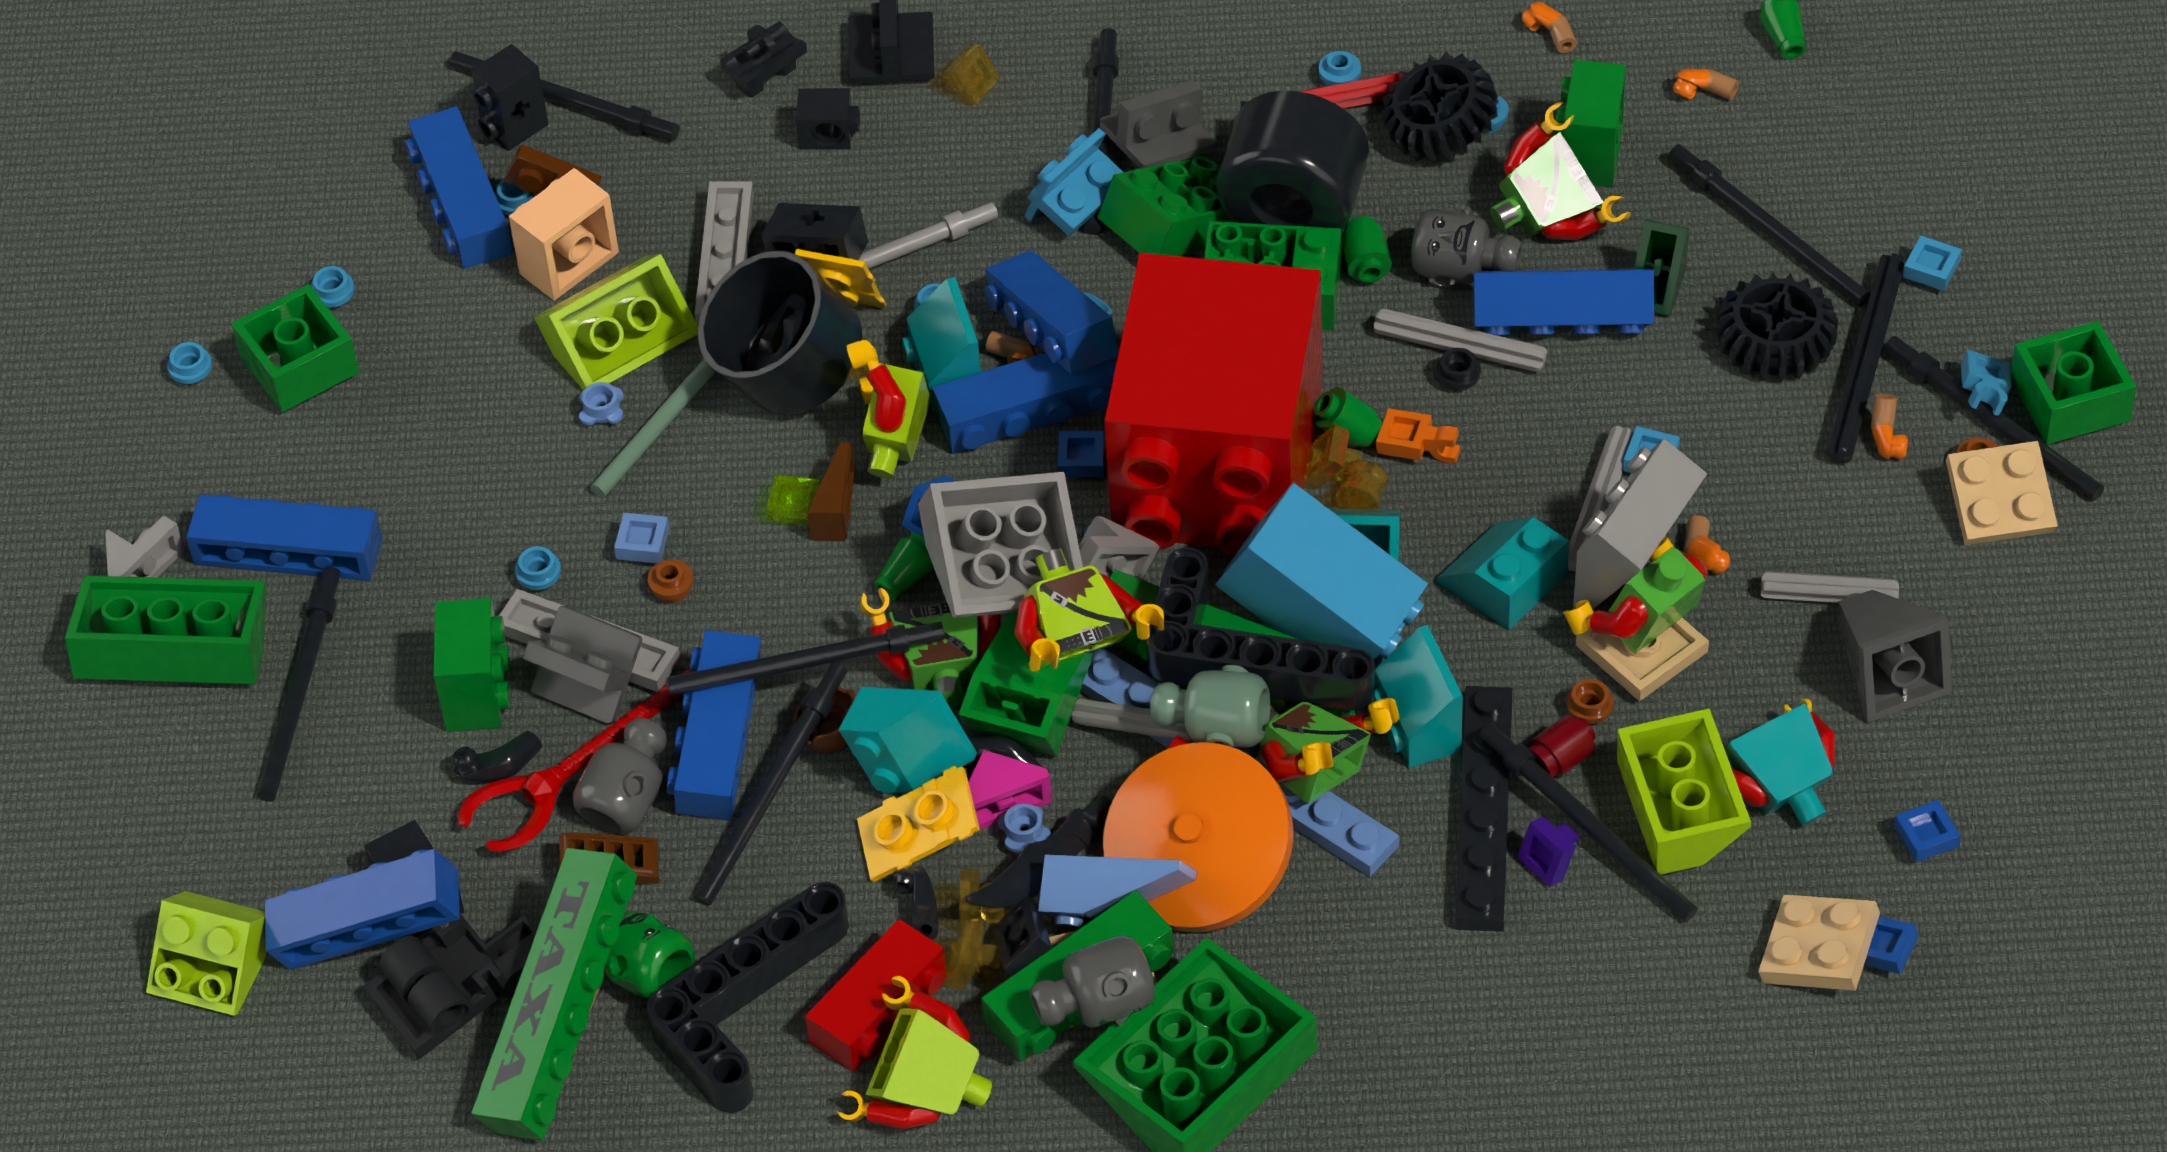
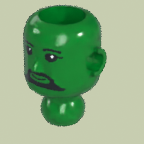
[604,911,695,1001]

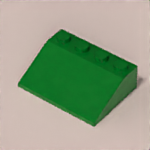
[1073,937,1318,1152]

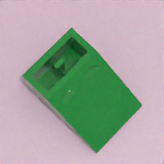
[1097,156,1232,257]
[1204,221,1342,330]
[958,612,1095,757]

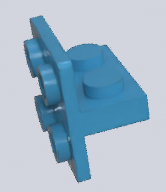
[1024,128,1123,237]

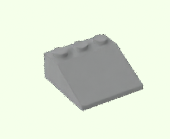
[1573,438,1708,609]
[918,472,1083,618]

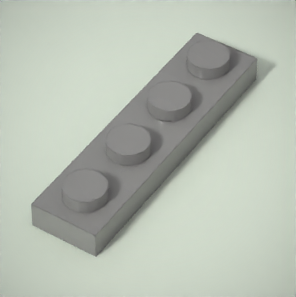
[695,181,754,325]
[499,589,681,692]

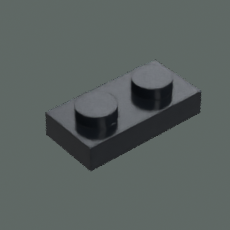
[993,896,1052,976]

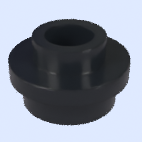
[1436,348,1481,390]

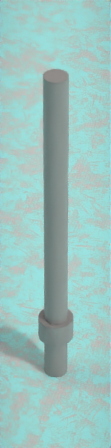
[859,202,998,269]

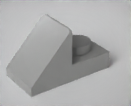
[105,515,185,578]
[1079,516,1160,579]

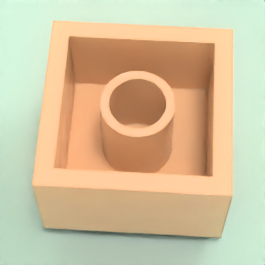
[509,168,619,301]

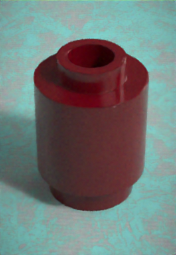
[1528,714,1596,779]

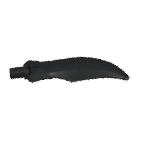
[966,796,1112,908]

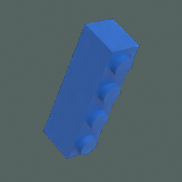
[405,106,513,269]
[984,250,1119,375]
[1473,269,1654,335]
[932,353,1116,454]
[186,495,383,581]
[667,630,761,821]
[265,849,460,970]

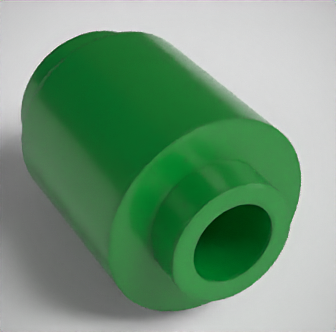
[1341,216,1392,283]
[1314,387,1382,448]

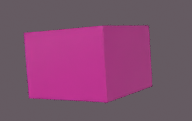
[968,750,1052,830]

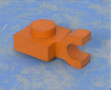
[1376,408,1460,465]

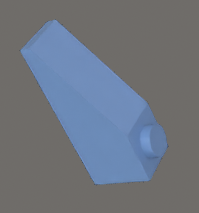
[1038,855,1197,930]

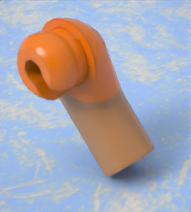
[1522,2,1577,53]
[1673,69,1739,100]
[986,331,1036,364]
[1871,393,1908,460]
[1683,515,1730,574]

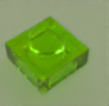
[766,474,820,525]

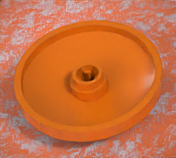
[1103,742,1293,932]

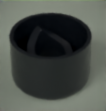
[1216,91,1369,232]
[698,251,862,415]

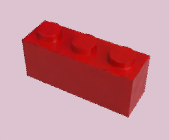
[805,919,947,1073]

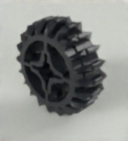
[1382,51,1499,163]
[1716,271,1838,383]

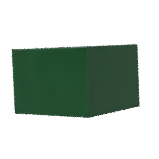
[1634,219,1689,316]

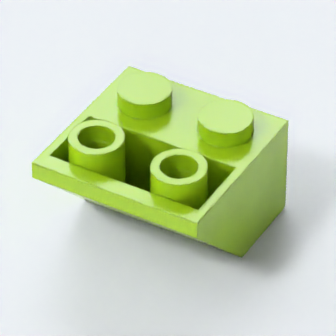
[146,891,266,1016]

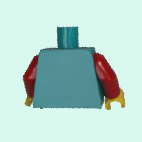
[1724,699,1835,827]

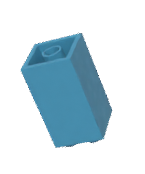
[1215,482,1428,669]

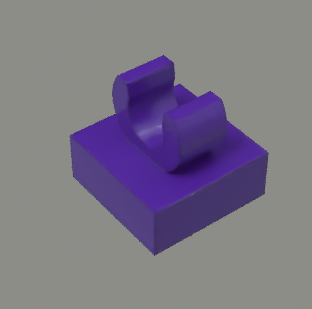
[1517,817,1580,887]

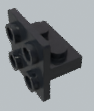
[848,0,935,84]

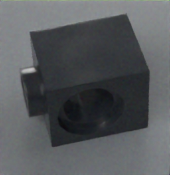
[796,88,860,149]

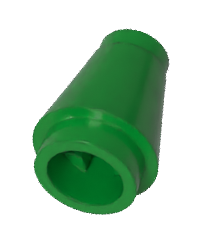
[1759,0,1807,59]
[874,532,934,601]

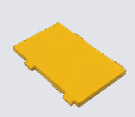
[795,249,886,309]
[857,765,980,882]

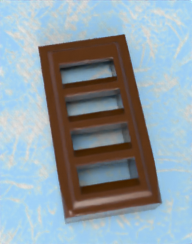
[807,442,855,541]
[559,833,659,885]

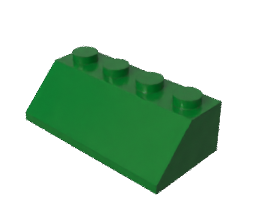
[65,575,266,684]

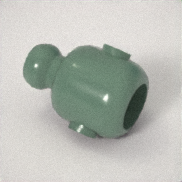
[1150,665,1270,748]

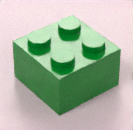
[1555,59,1626,188]
[231,284,360,413]
[2010,321,2136,445]
[434,598,511,732]

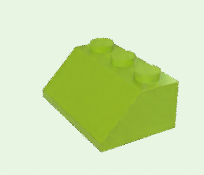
[534,254,698,390]
[1617,708,1751,875]

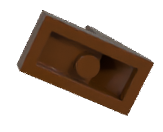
[504,144,602,195]

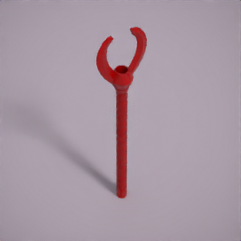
[458,633,739,851]

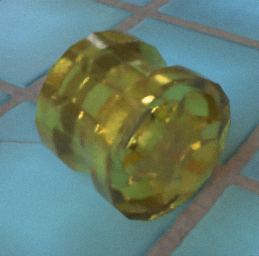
[1335,460,1389,510]

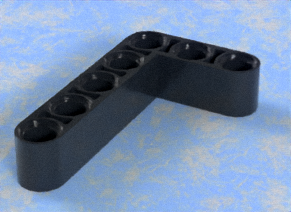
[1147,547,1375,710]
[647,882,849,1113]

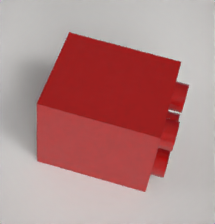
[1105,253,1322,557]

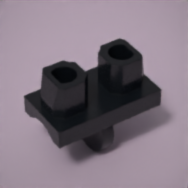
[720,21,807,97]

